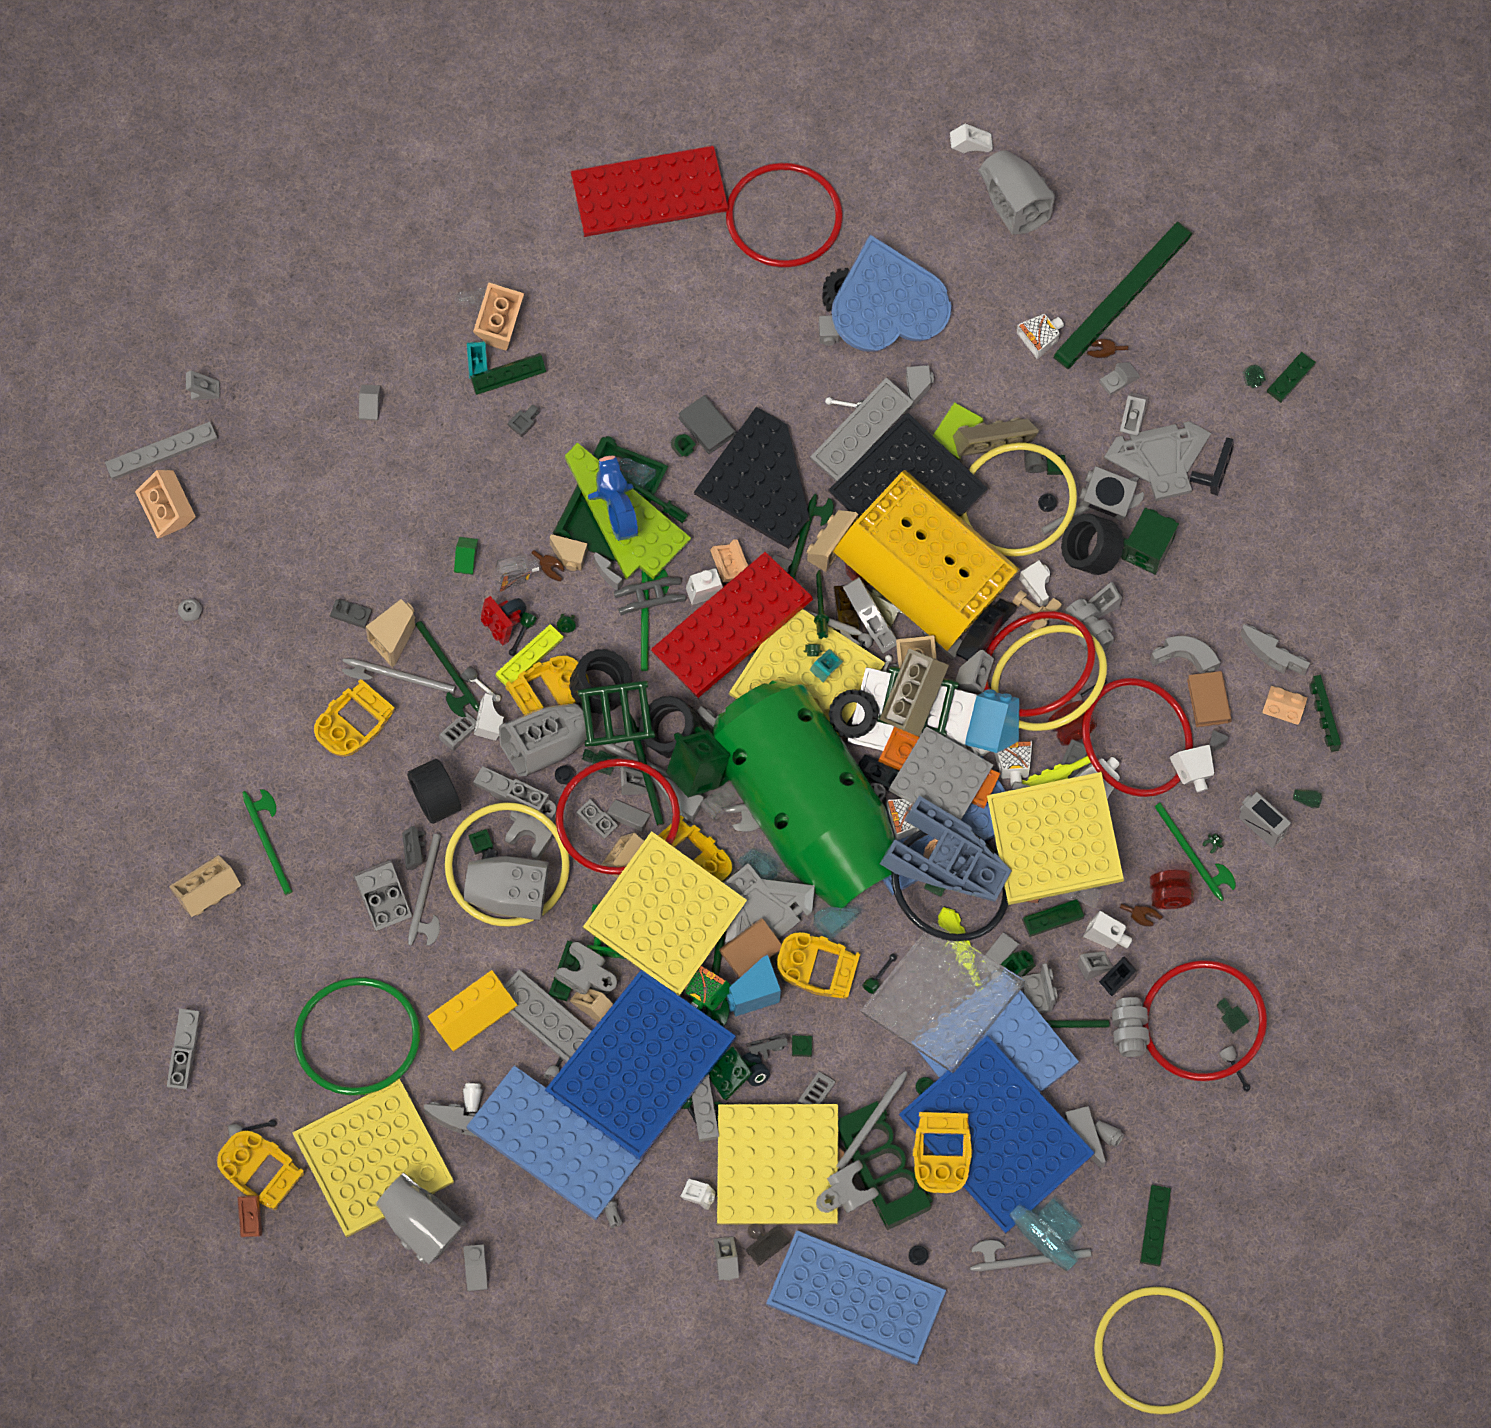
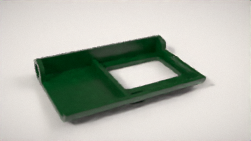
[553,436,668,562]

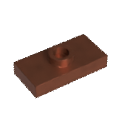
[237,1195,262,1237]

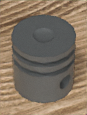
[1024,444,1048,473]

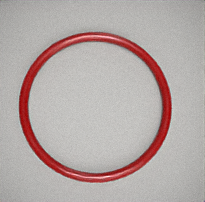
[726,163,843,267]
[983,611,1095,717]
[1082,678,1193,797]
[556,759,680,875]
[1143,960,1267,1081]

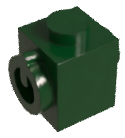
[1000,950,1036,980]

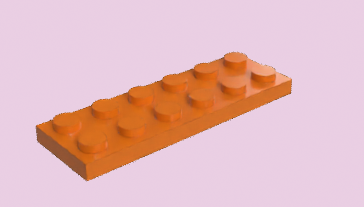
[879,726,1000,808]

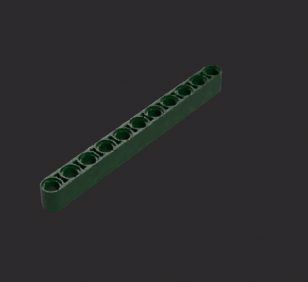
[1053,221,1193,369]

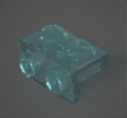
[618,458,656,494]

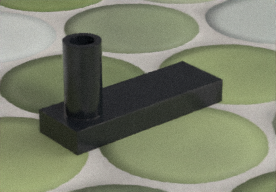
[1190,437,1234,496]

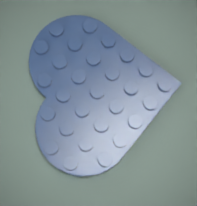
[832,235,951,352]

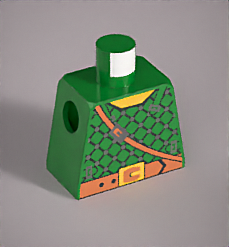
[686,966,731,1011]

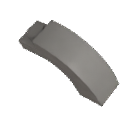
[1150,636,1220,674]

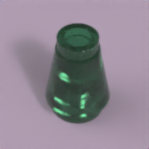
[1293,789,1323,809]

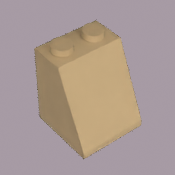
[366,599,415,667]
[601,833,644,878]

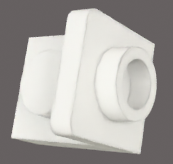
[681,1179,716,1210]

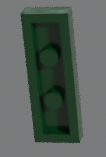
[1267,352,1316,403]
[1022,899,1084,937]
[549,940,580,1002]

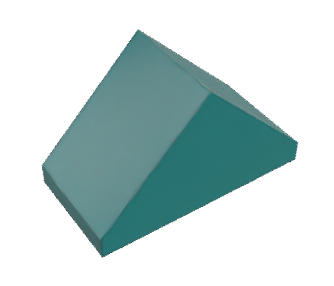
[467,341,487,379]
[810,649,843,683]

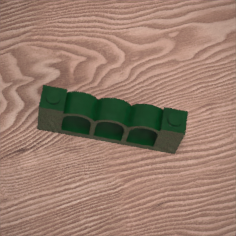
[838,1101,932,1230]

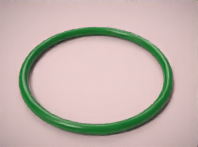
[294,978,420,1095]

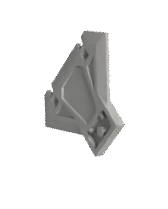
[1104,421,1211,501]
[723,863,815,958]

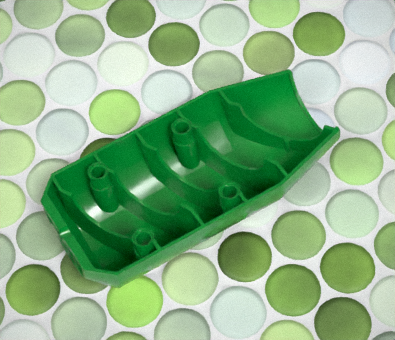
[712,680,895,914]

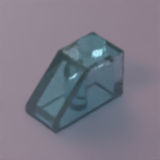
[737,848,777,880]
[813,907,859,941]

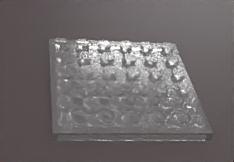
[861,922,1026,1073]

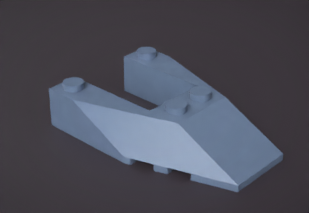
[880,796,1012,902]

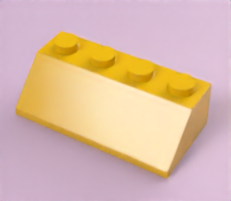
[428,970,518,1052]

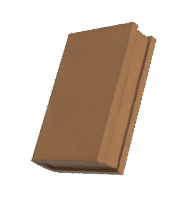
[1187,671,1232,727]
[719,918,782,978]

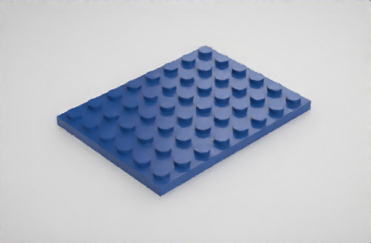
[545,970,736,1160]
[899,1035,1095,1234]

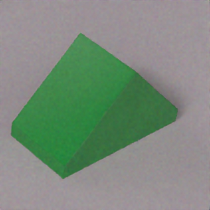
[454,537,478,575]

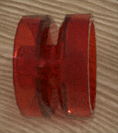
[1048,700,1097,746]
[1149,870,1195,909]

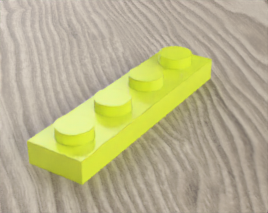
[495,624,564,686]

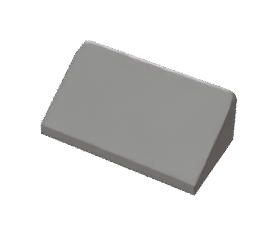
[607,800,650,832]

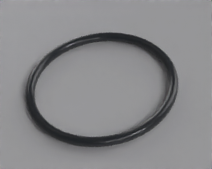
[891,830,1008,941]

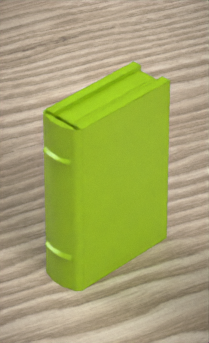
[933,402,984,460]

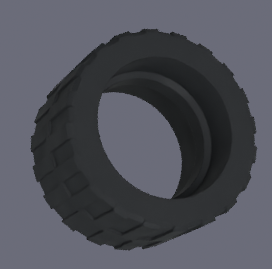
[1061,513,1124,575]
[569,649,633,714]
[639,696,703,758]
[407,758,462,824]

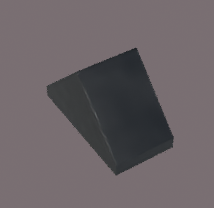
[1099,956,1137,996]

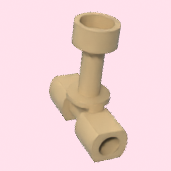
[1012,590,1062,631]

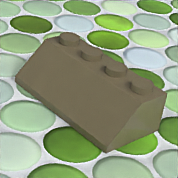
[953,417,1039,457]
[879,649,949,736]

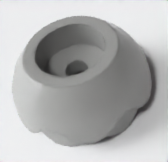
[178,599,202,621]

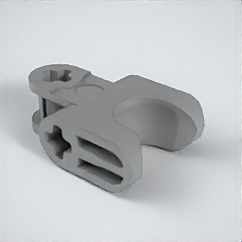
[505,800,556,860]
[554,942,617,995]
[816,1160,879,1213]

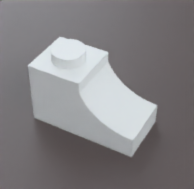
[950,124,993,153]
[1019,561,1050,607]
[474,693,504,741]

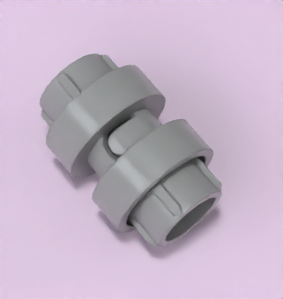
[1065,599,1114,654]
[1112,997,1150,1057]

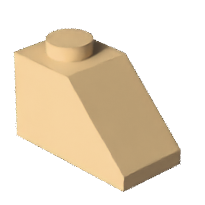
[550,534,587,571]
[570,989,613,1021]

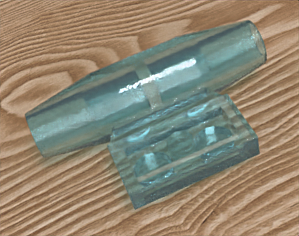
[1009,1198,1082,1271]

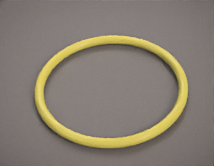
[960,442,1077,556]
[991,625,1107,731]
[445,803,570,927]
[1094,1287,1224,1414]

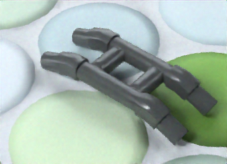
[614,577,685,615]

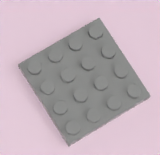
[889,726,993,820]

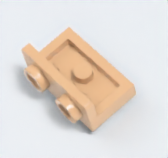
[710,539,749,583]
[1263,686,1307,725]

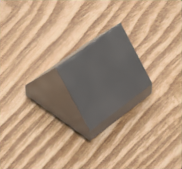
[1209,730,1228,753]

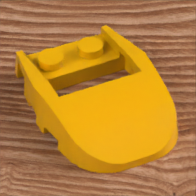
[506,655,589,715]
[314,679,394,757]
[657,815,732,882]
[777,932,860,999]
[913,1112,972,1193]
[217,1131,304,1211]

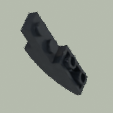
[956,598,1016,661]

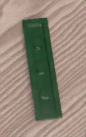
[470,353,546,395]
[1309,675,1341,752]
[1140,1185,1171,1267]

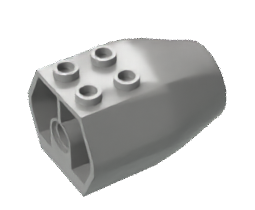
[978,151,1055,234]
[499,703,587,776]
[464,856,549,921]
[376,1172,467,1264]

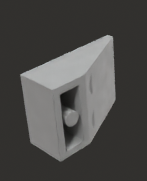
[353,860,412,931]

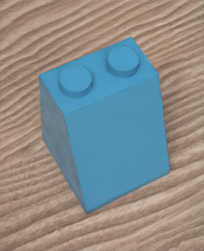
[965,689,1019,753]
[727,955,781,1017]

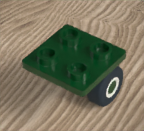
[708,1047,770,1100]

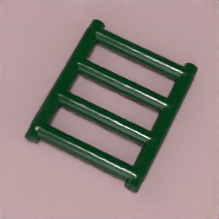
[877,666,959,737]
[577,681,656,747]

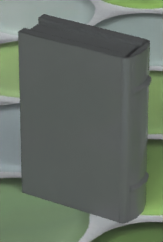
[678,395,736,454]

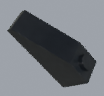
[858,754,903,799]

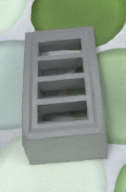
[439,712,476,751]
[798,1072,835,1104]

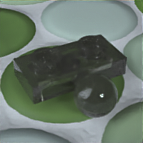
[746,1223,790,1266]

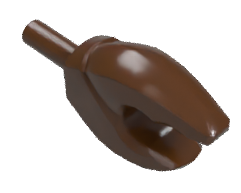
[1087,339,1128,358]
[531,550,564,582]
[1120,903,1163,927]

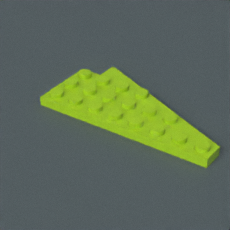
[565,442,691,580]

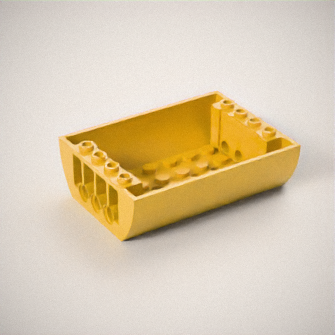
[833,470,1020,651]

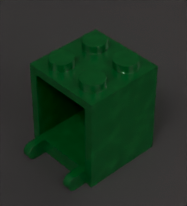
[1121,508,1179,575]
[666,726,730,798]

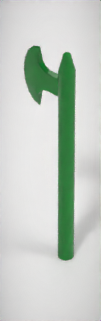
[641,569,669,671]
[242,789,292,895]
[1155,803,1236,901]

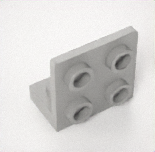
[1020,963,1057,1013]

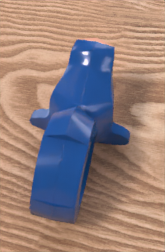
[588,456,638,541]

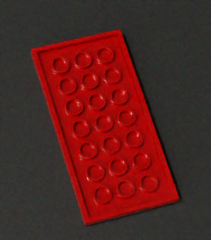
[571,145,728,237]
[650,552,813,698]

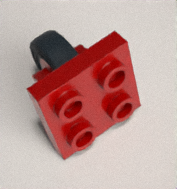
[480,596,527,646]

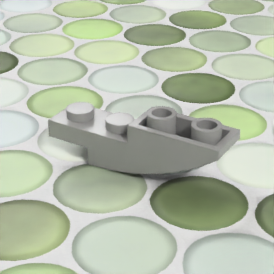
[843,577,897,653]
[1240,624,1310,676]
[473,766,549,811]
[167,1009,200,1090]
[424,1102,478,1137]

